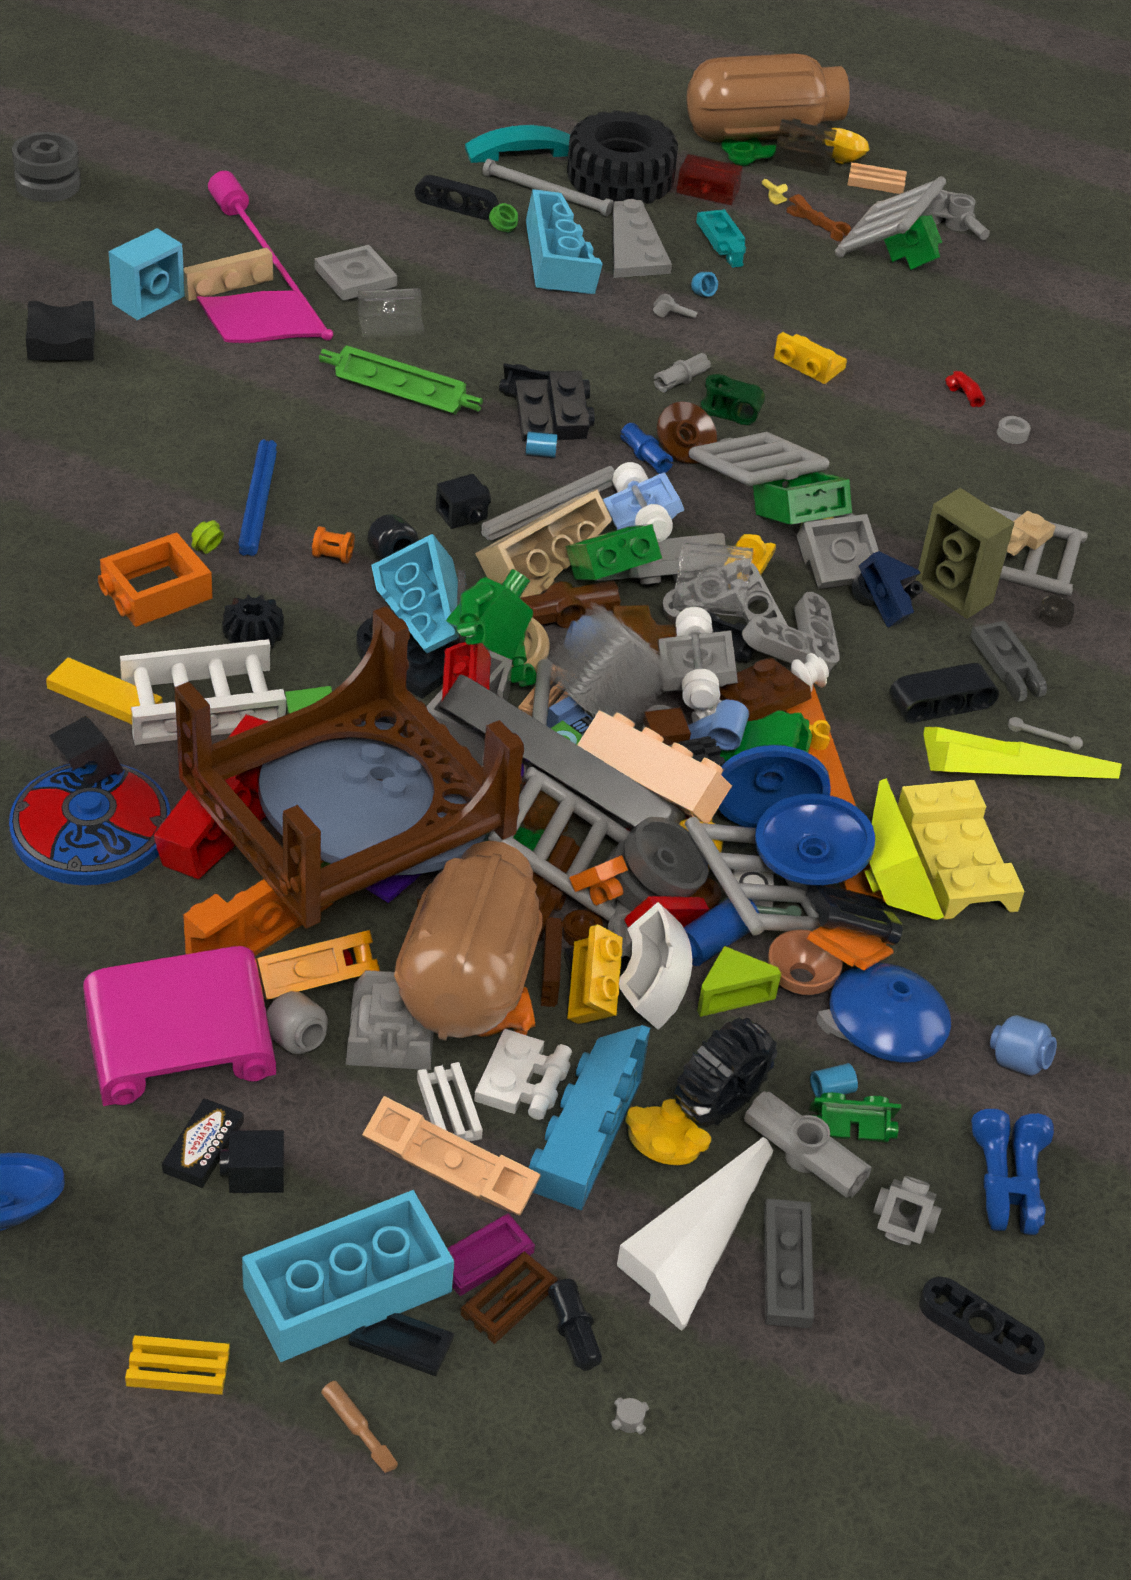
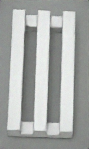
[417,1062,483,1142]

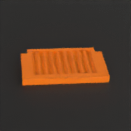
[807,926,893,970]

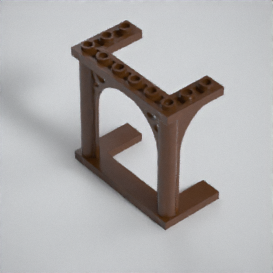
[175,606,524,928]

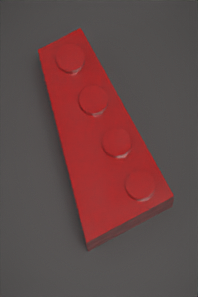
[153,714,269,879]

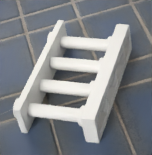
[120,639,286,745]

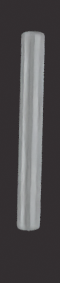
[481,466,615,541]

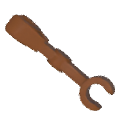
[787,194,851,241]

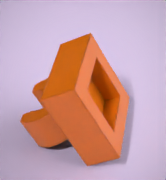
[569,855,628,906]

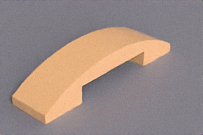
[362,1096,541,1216]

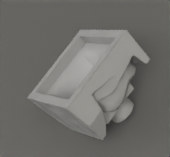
[346,970,434,1070]

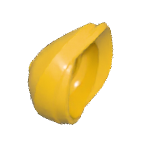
[823,128,869,164]

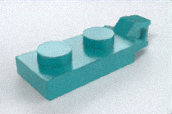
[696,209,746,268]

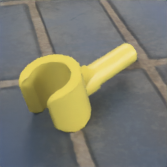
[762,179,788,205]

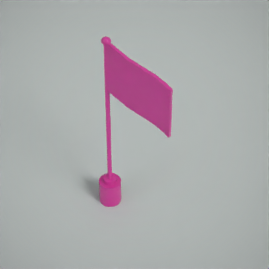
[197,171,333,343]

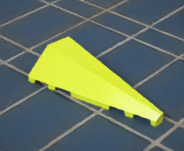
[923,727,1122,779]

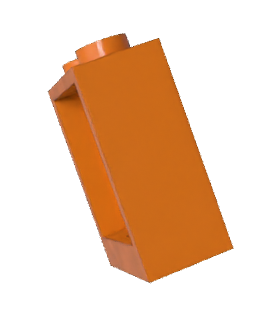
[98,532,212,627]

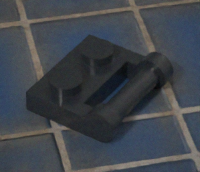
[806,885,903,945]

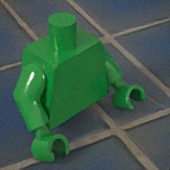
[446,569,536,687]

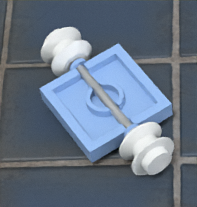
[603,462,684,542]

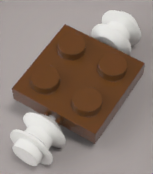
[692,653,829,723]

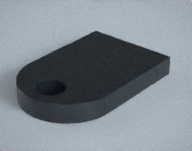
[356,613,456,699]

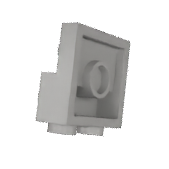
[796,513,879,589]

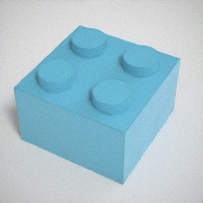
[109,228,185,320]

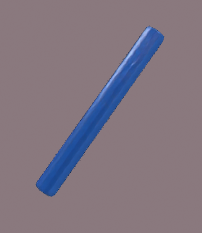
[238,439,277,556]

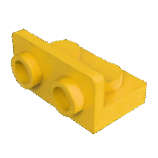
[774,332,847,384]

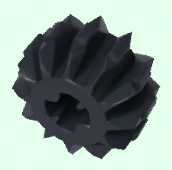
[222,594,284,649]

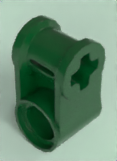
[700,374,765,425]

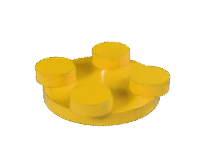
[625,1099,711,1165]

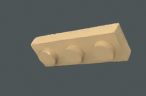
[183,248,273,301]

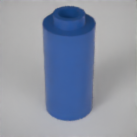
[683,898,759,966]

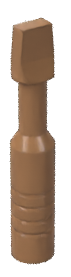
[321,1381,398,1473]

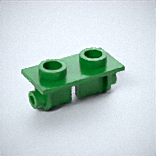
[809,1092,901,1143]

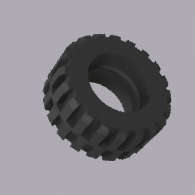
[567,110,678,204]

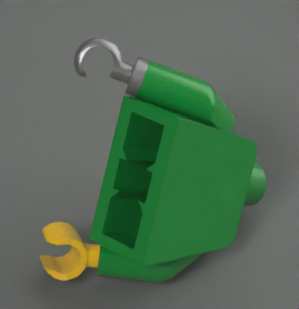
[720,710,831,762]

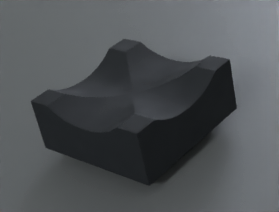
[25,301,95,360]

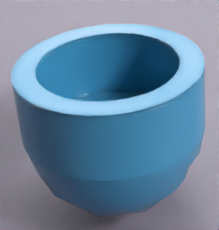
[691,272,718,297]

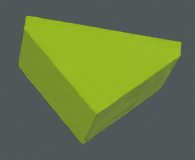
[697,946,781,1017]

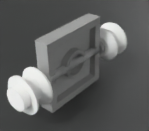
[659,607,738,710]

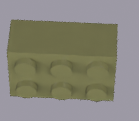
[915,488,1015,619]

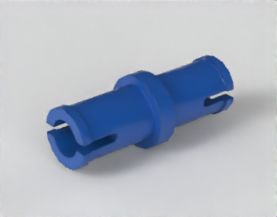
[620,423,673,474]

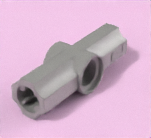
[744,1091,872,1198]

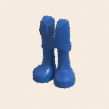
[971,1109,1054,1235]

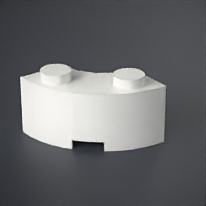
[619,902,692,1030]

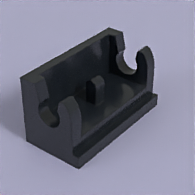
[49,715,124,784]

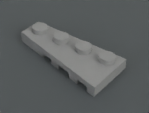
[613,199,672,278]

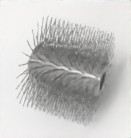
[540,602,677,724]

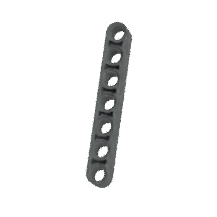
[438,675,686,831]

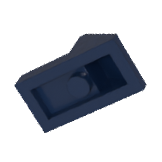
[858,551,921,628]

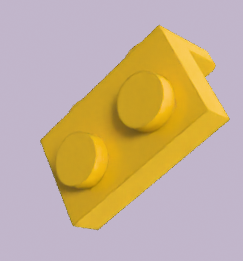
[567,924,623,1024]

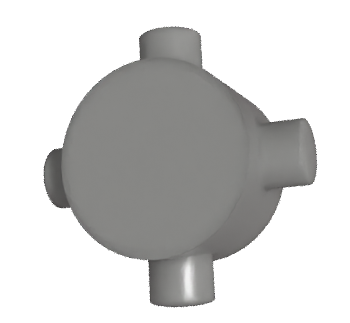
[611,1397,649,1435]

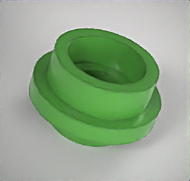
[489,203,518,232]

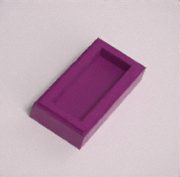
[447,1213,535,1296]

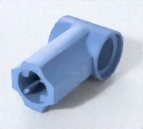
[688,700,749,750]

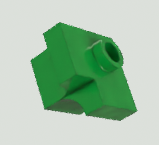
[884,215,942,270]

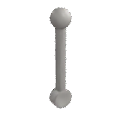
[1008,717,1083,750]

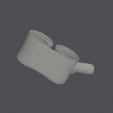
[920,190,990,240]

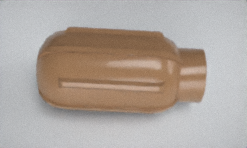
[686,53,850,143]
[394,841,542,1041]

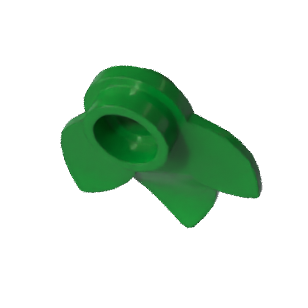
[721,138,777,166]

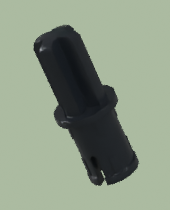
[548,1279,602,1371]

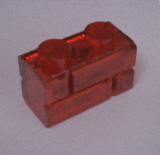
[677,154,743,206]

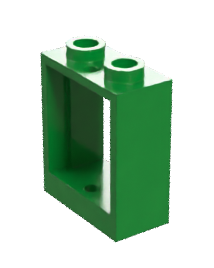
[753,472,852,525]
[565,524,662,580]

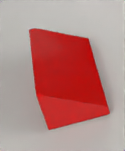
[442,642,491,701]

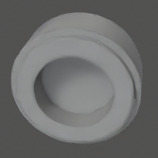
[997,416,1031,444]

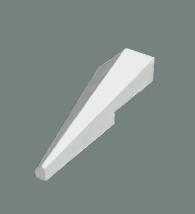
[617,1137,773,1331]

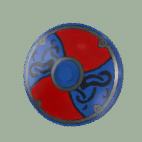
[9,761,170,885]

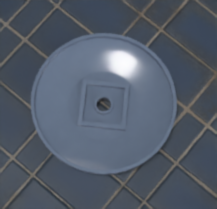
[258,721,490,875]

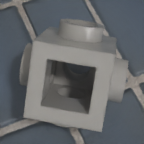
[873,1176,942,1245]

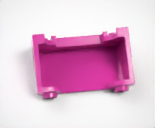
[83,946,276,1106]

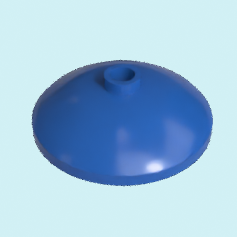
[718,745,831,828]
[755,793,875,885]
[829,963,951,1062]
[0,1153,65,1231]

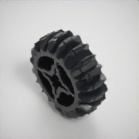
[674,1017,777,1127]

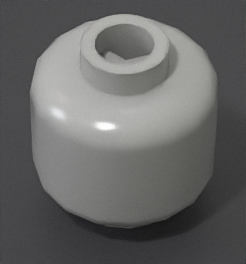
[266,991,328,1054]

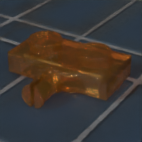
[612,605,677,663]

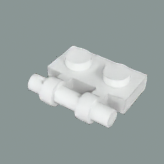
[474,1029,572,1120]

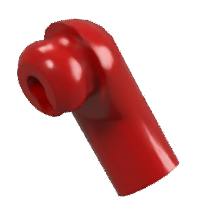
[945,371,985,407]

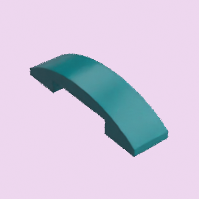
[465,125,570,163]

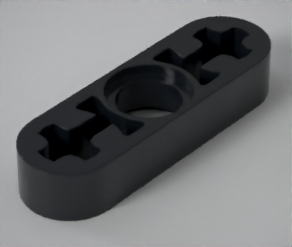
[414,175,499,220]
[919,1277,1045,1375]

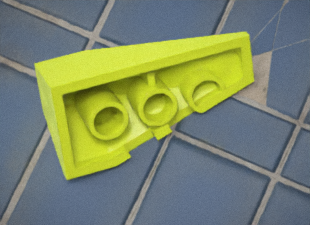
[864,778,944,920]

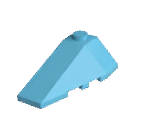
[371,534,459,653]

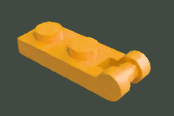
[256,930,380,1000]

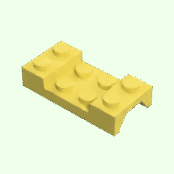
[898,780,1025,919]

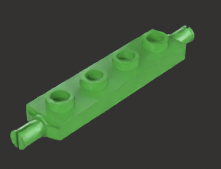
[319,345,483,415]

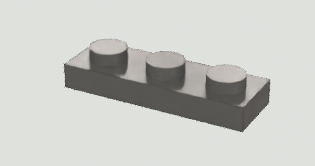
[764,1199,814,1328]

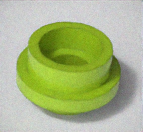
[191,520,224,554]

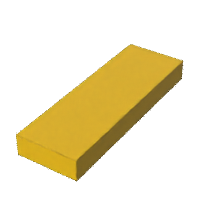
[46,657,163,724]

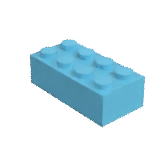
[242,1190,454,1362]

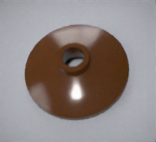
[657,401,717,464]

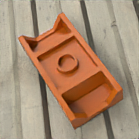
[183,860,333,956]

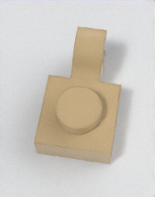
[1007,511,1056,556]

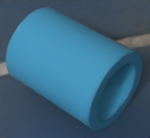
[526,432,557,458]
[810,1063,858,1098]

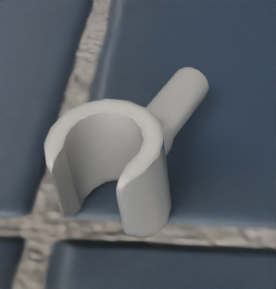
[653,294,697,319]

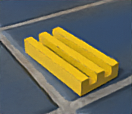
[125,1335,230,1395]

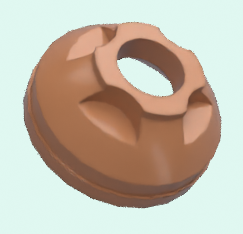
[768,930,843,995]

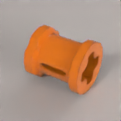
[312,526,355,564]

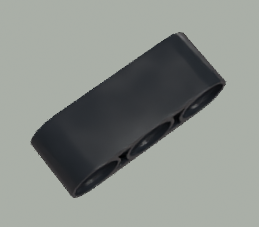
[889,663,999,723]

